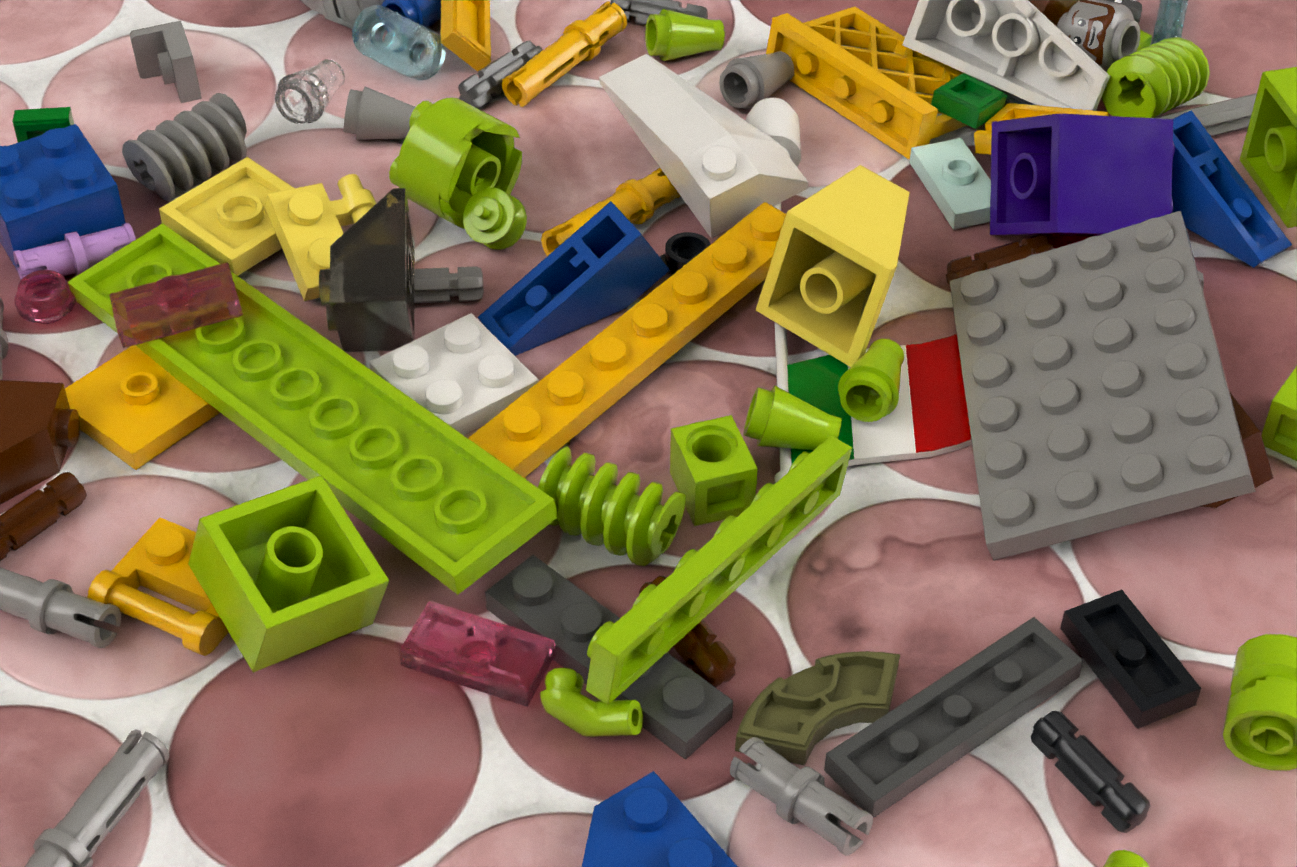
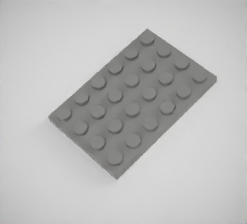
[950,211,1256,560]

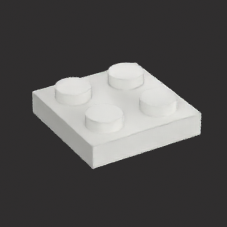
[369,313,539,435]

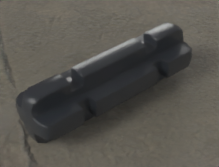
[1031,711,1151,833]

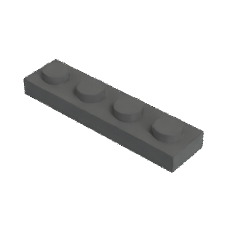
[485,555,733,760]
[824,617,1083,818]

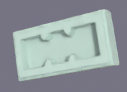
[909,138,991,230]

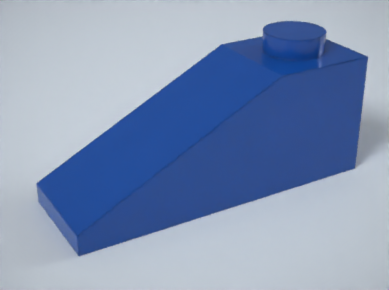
[1172,110,1292,268]
[477,201,670,356]

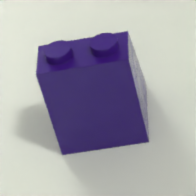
[990,114,1175,236]

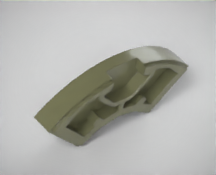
[735,651,900,765]

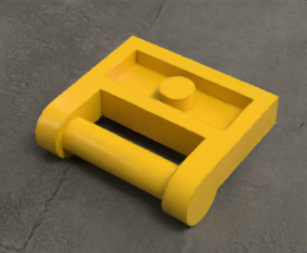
[87,517,229,656]

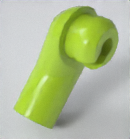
[540,668,643,737]

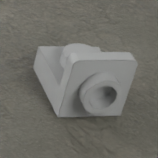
[130,21,202,103]

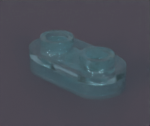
[352,5,446,80]

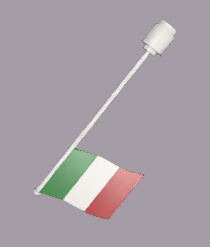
[745,98,972,483]

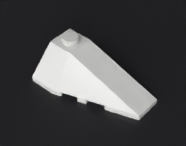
[902,0,1110,111]
[599,54,808,238]

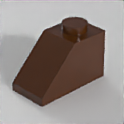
[0,380,80,505]

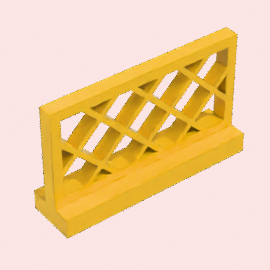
[766,6,967,160]

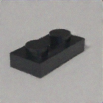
[1060,589,1201,729]

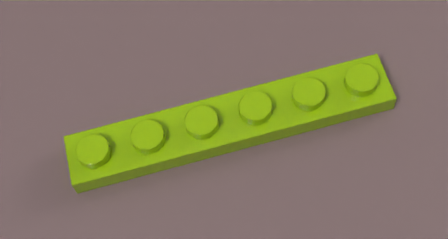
[586,436,852,705]

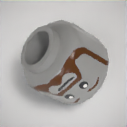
[1057,0,1140,72]

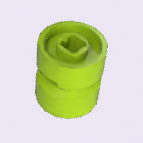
[1223,634,1297,770]

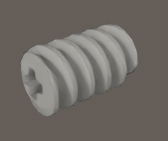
[122,93,247,201]

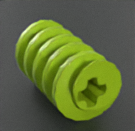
[1102,37,1210,118]
[538,446,686,566]

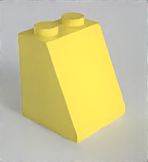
[756,165,910,367]

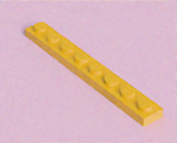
[468,202,786,478]

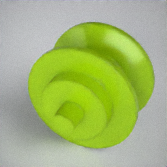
[463,188,527,250]

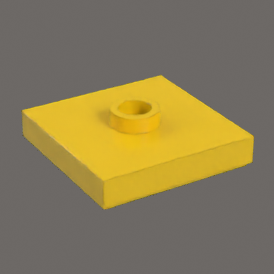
[65,344,220,470]

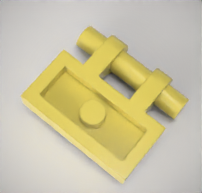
[265,174,399,301]

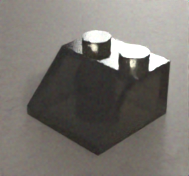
[319,188,415,352]

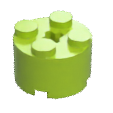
[389,97,522,229]

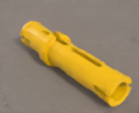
[502,1,627,107]
[541,168,681,256]

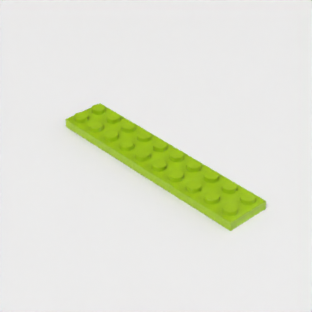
[67,223,558,595]

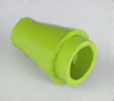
[645,9,725,61]
[838,339,904,422]
[743,385,842,450]

